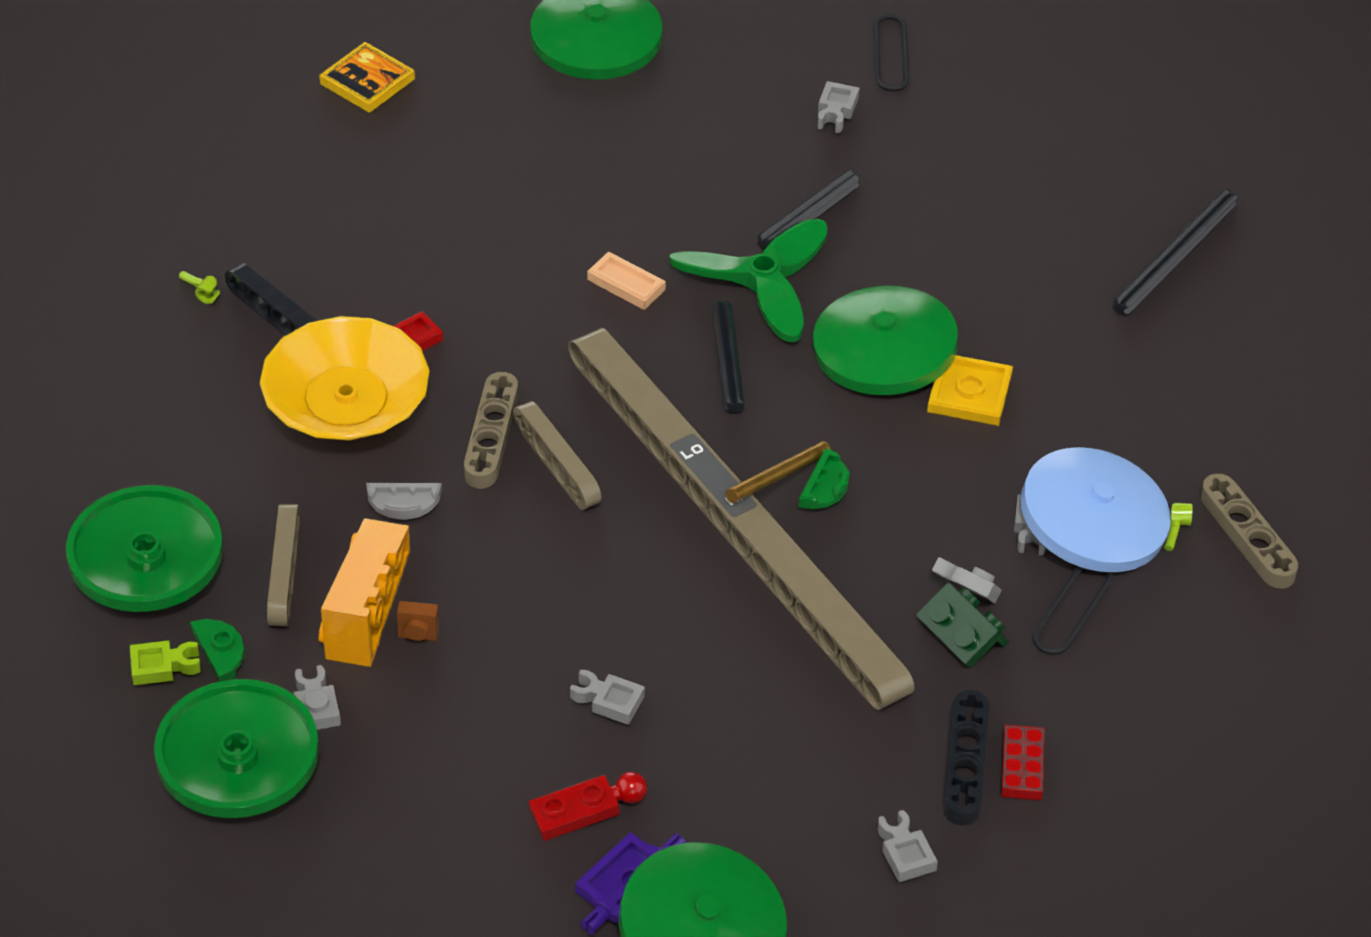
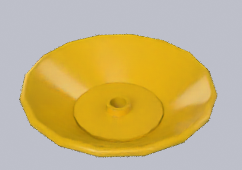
[259,316,430,441]

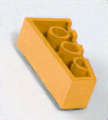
[319,518,410,667]

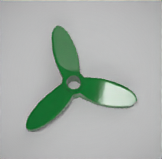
[669,219,827,342]

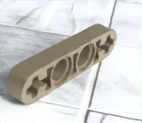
[464,372,518,489]
[513,401,602,510]
[1201,474,1298,589]
[267,504,300,626]

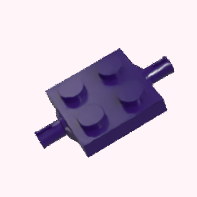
[575,832,687,935]

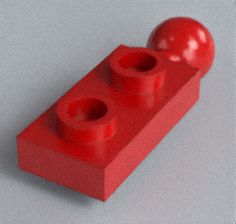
[528,772,647,841]

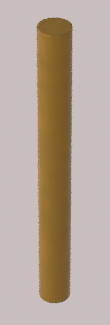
[725,441,831,503]

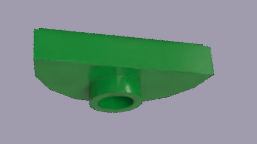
[798,448,850,509]
[190,619,245,682]

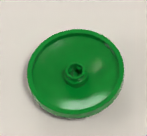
[530,0,662,79]
[813,286,958,395]
[66,485,223,612]
[154,679,319,818]
[618,842,787,937]

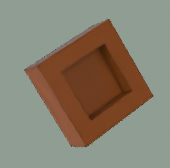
[397,601,439,642]

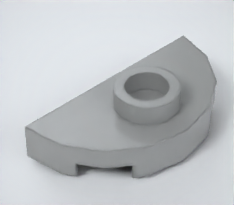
[366,483,442,520]

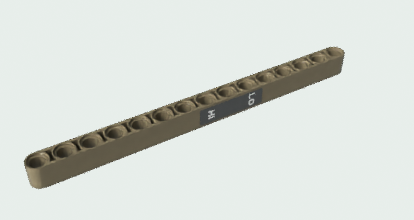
[568,328,914,710]

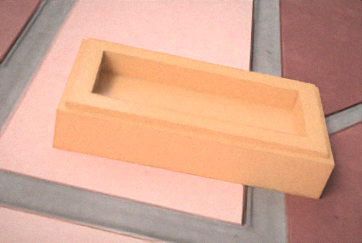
[587,251,666,310]

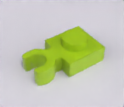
[130,640,201,685]

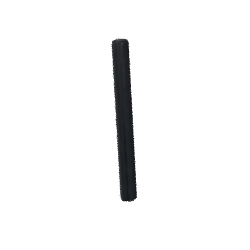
[1113,188,1238,315]

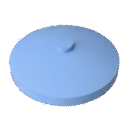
[1021,447,1171,572]

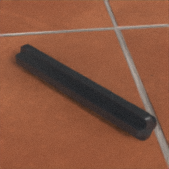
[757,170,860,250]
[713,301,744,413]

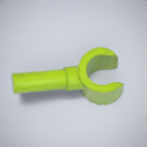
[179,271,220,304]
[1164,503,1192,551]

